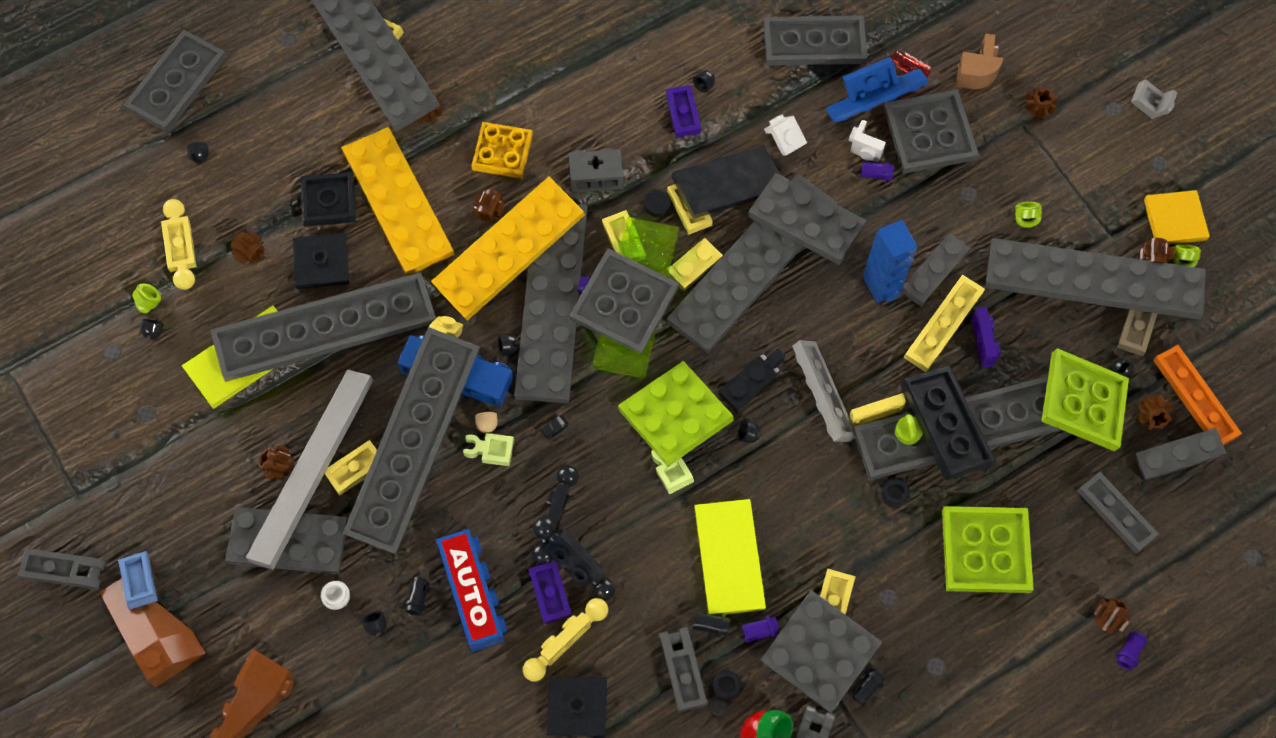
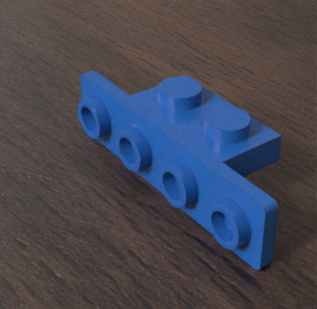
[826,57,928,123]

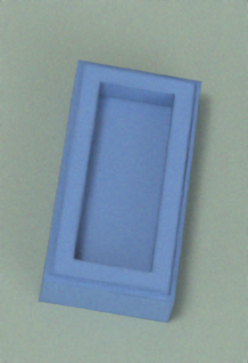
[118,551,158,610]

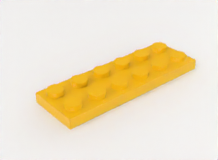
[341,127,454,276]
[431,176,585,321]

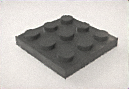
[883,89,979,174]
[569,248,679,355]
[761,590,882,713]

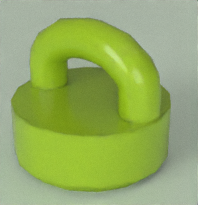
[1015,202,1042,228]
[1173,244,1201,267]
[132,283,161,314]
[895,414,923,445]

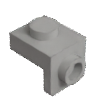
[1131,79,1177,119]

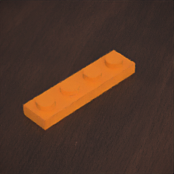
[1153,345,1242,446]

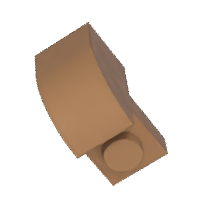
[956,34,1003,89]

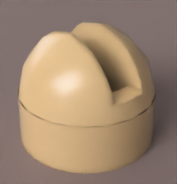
[475,412,498,434]

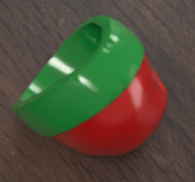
[740,710,793,738]

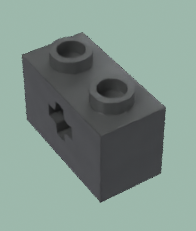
[569,148,623,193]

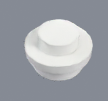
[321,581,350,610]

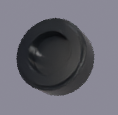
[645,190,671,217]
[541,415,569,440]
[881,479,910,508]
[712,670,741,701]

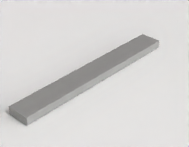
[246,369,374,569]

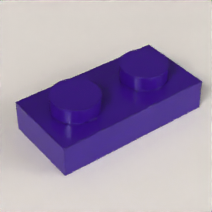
[666,85,701,138]
[971,307,1000,368]
[529,561,572,625]

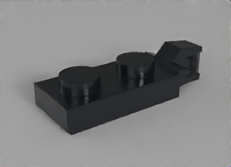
[718,348,786,413]

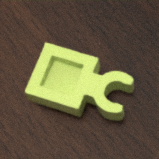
[463,433,514,466]
[651,450,694,494]

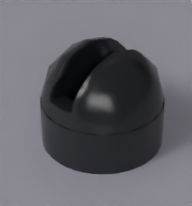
[693,70,715,93]
[186,142,209,163]
[140,319,164,340]
[498,334,519,356]
[1110,358,1134,378]
[738,420,761,443]
[362,611,387,636]

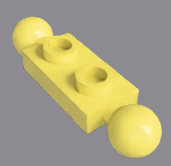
[161,199,197,290]
[523,598,608,681]

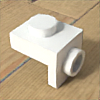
[764,114,807,156]
[849,120,886,163]

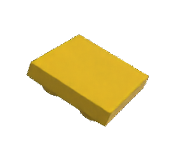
[471,122,533,179]
[1144,190,1210,245]

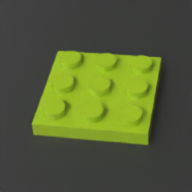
[1041,348,1129,451]
[618,361,734,467]
[942,506,1034,593]

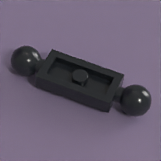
[532,465,579,565]
[533,517,615,601]

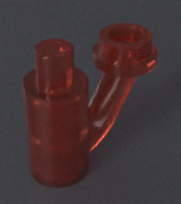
[891,51,933,78]

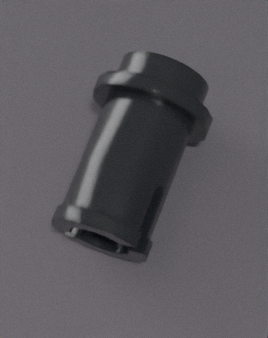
[403,577,430,616]
[693,611,731,638]
[849,668,885,706]

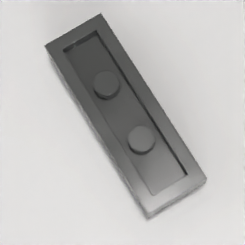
[901,233,971,307]
[1135,428,1226,481]
[1077,472,1159,554]

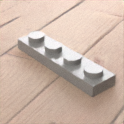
[792,340,856,442]

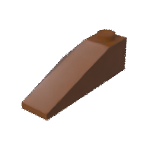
[99,578,207,687]
[210,649,294,738]

